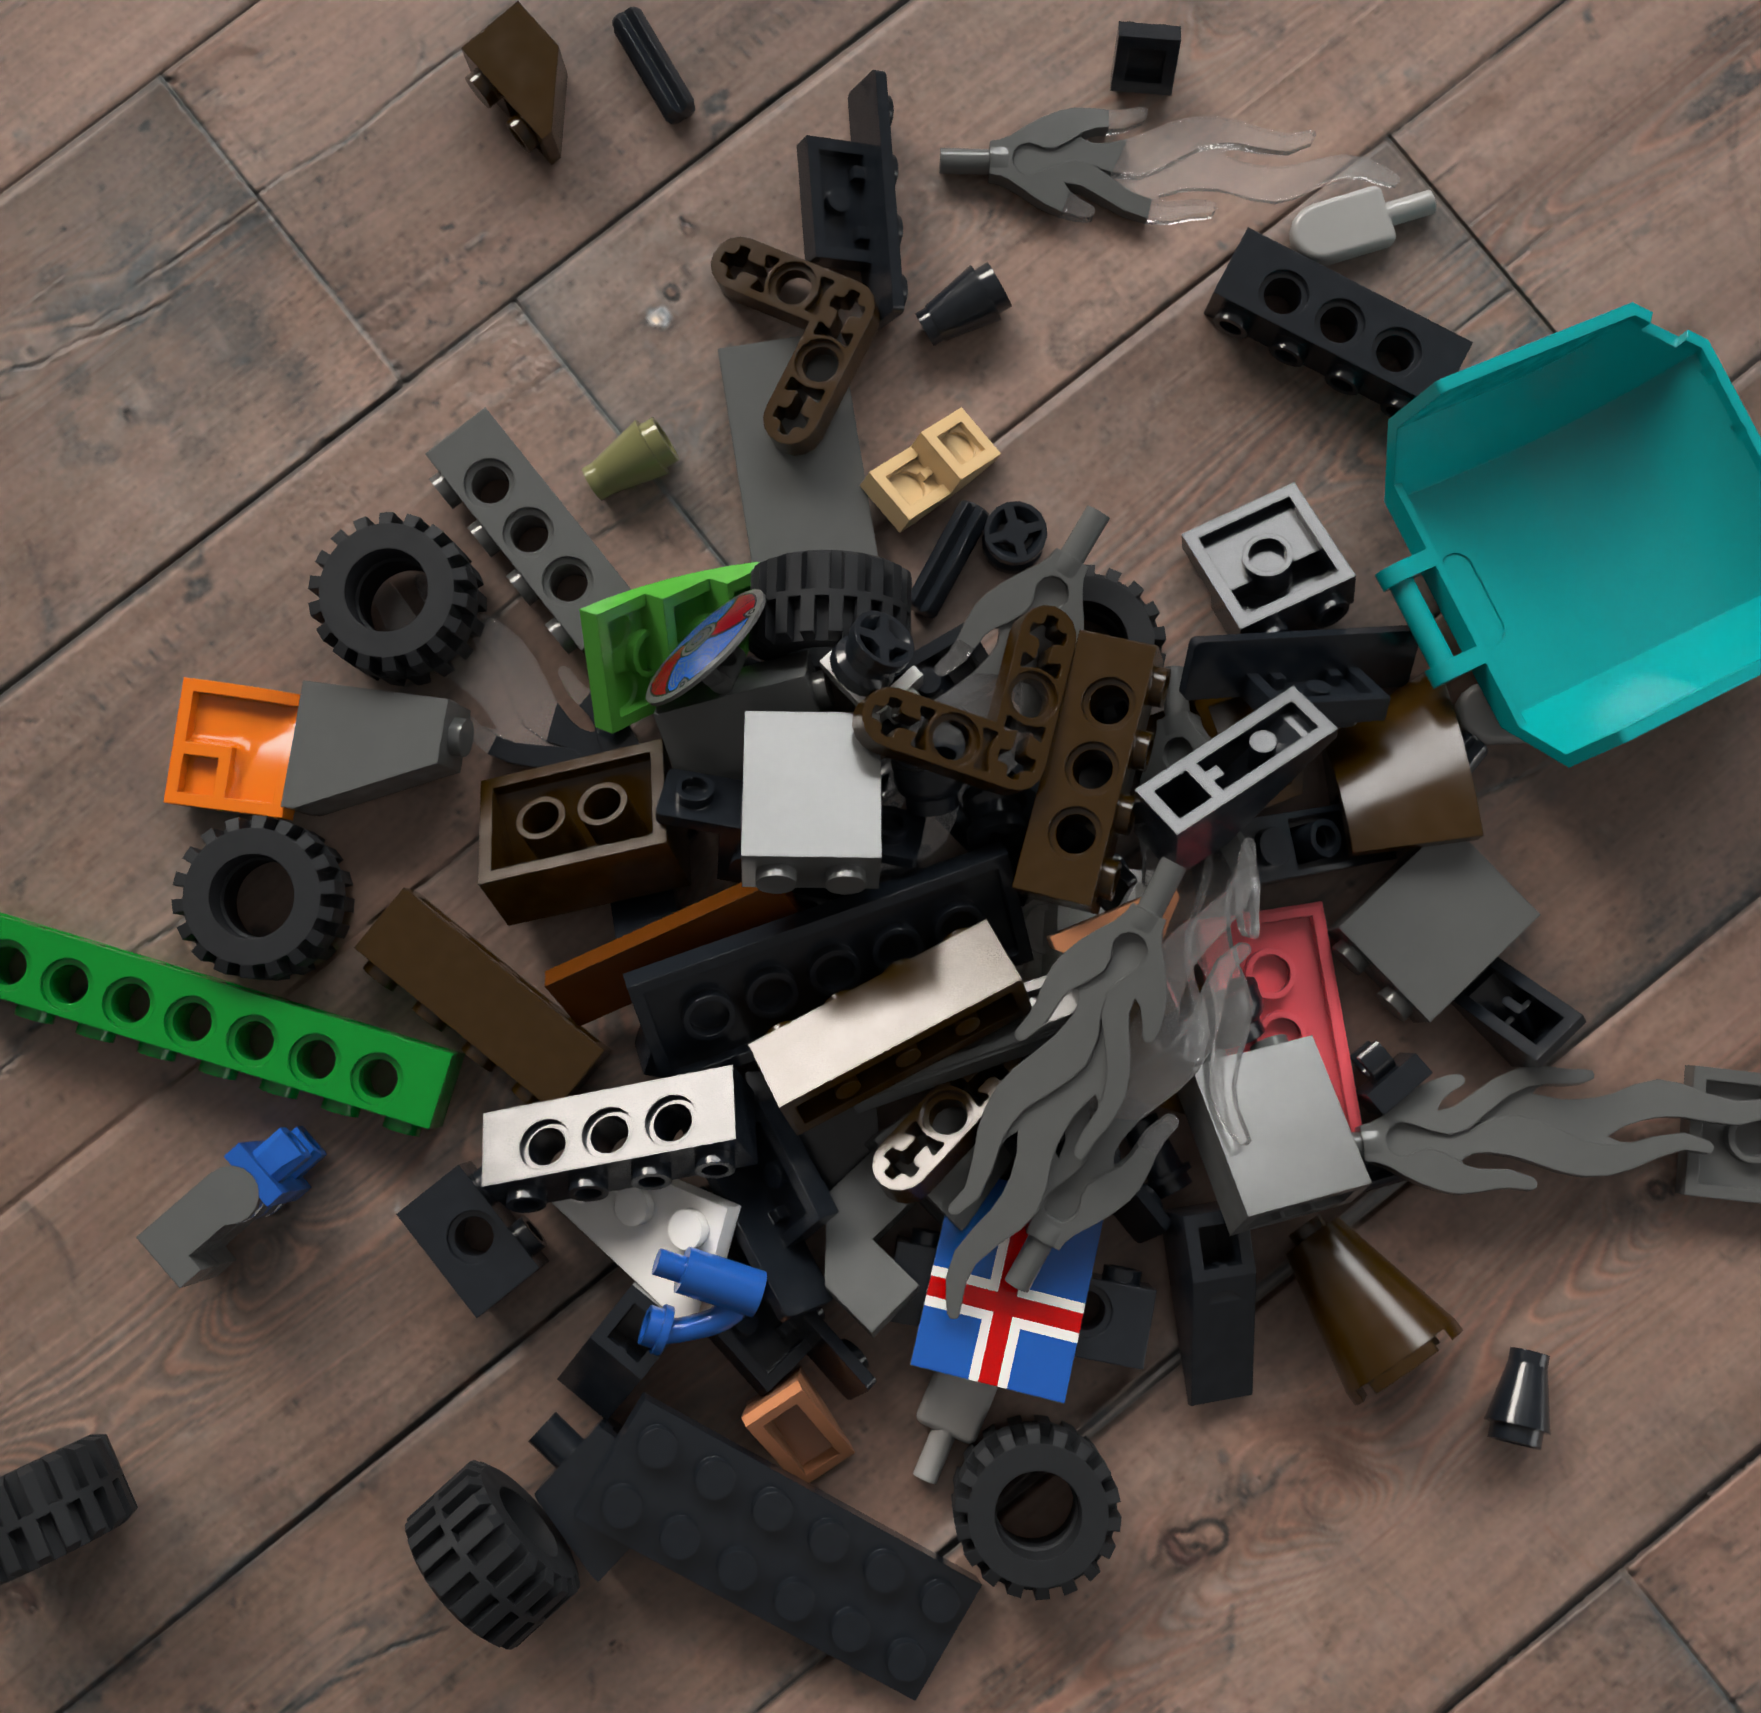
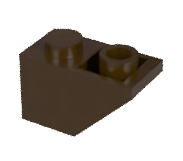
[461,1,568,165]

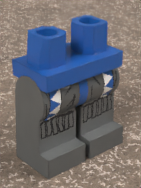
[136,1126,327,1288]

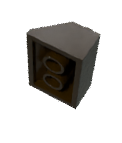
[478,739,691,926]

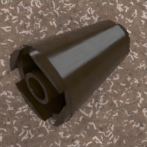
[1286,1214,1463,1405]

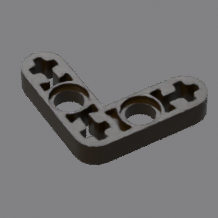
[711,236,880,456]
[852,605,1076,796]
[872,1058,1021,1204]

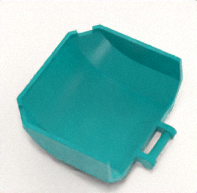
[1375,302,1761,768]

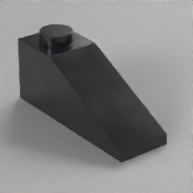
[1134,686,1338,871]

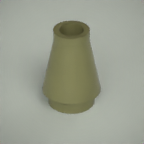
[582,417,679,501]

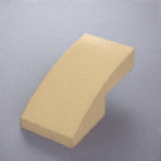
[860,407,1001,533]

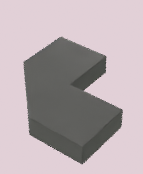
[825,1149,920,1338]

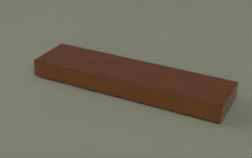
[545,882,805,1027]

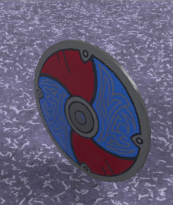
[646,589,766,706]

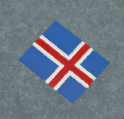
[910,1179,1103,1403]

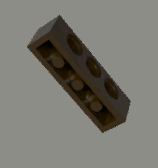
[1012,629,1171,915]

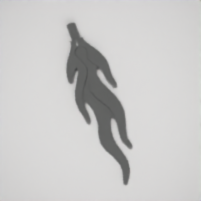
[946,856,1187,1319]
[1352,1066,1761,1195]

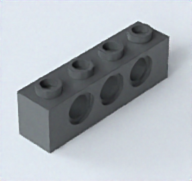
[425,407,631,656]

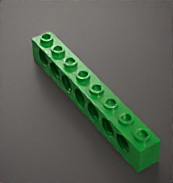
[0,912,465,1137]

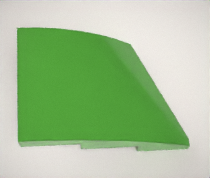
[579,562,760,734]

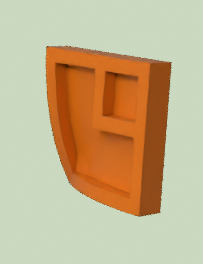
[163,677,301,821]

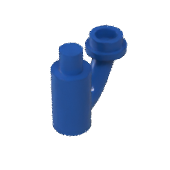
[638,1246,767,1356]

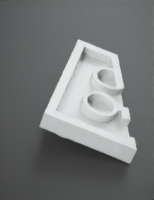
[552,1179,741,1318]

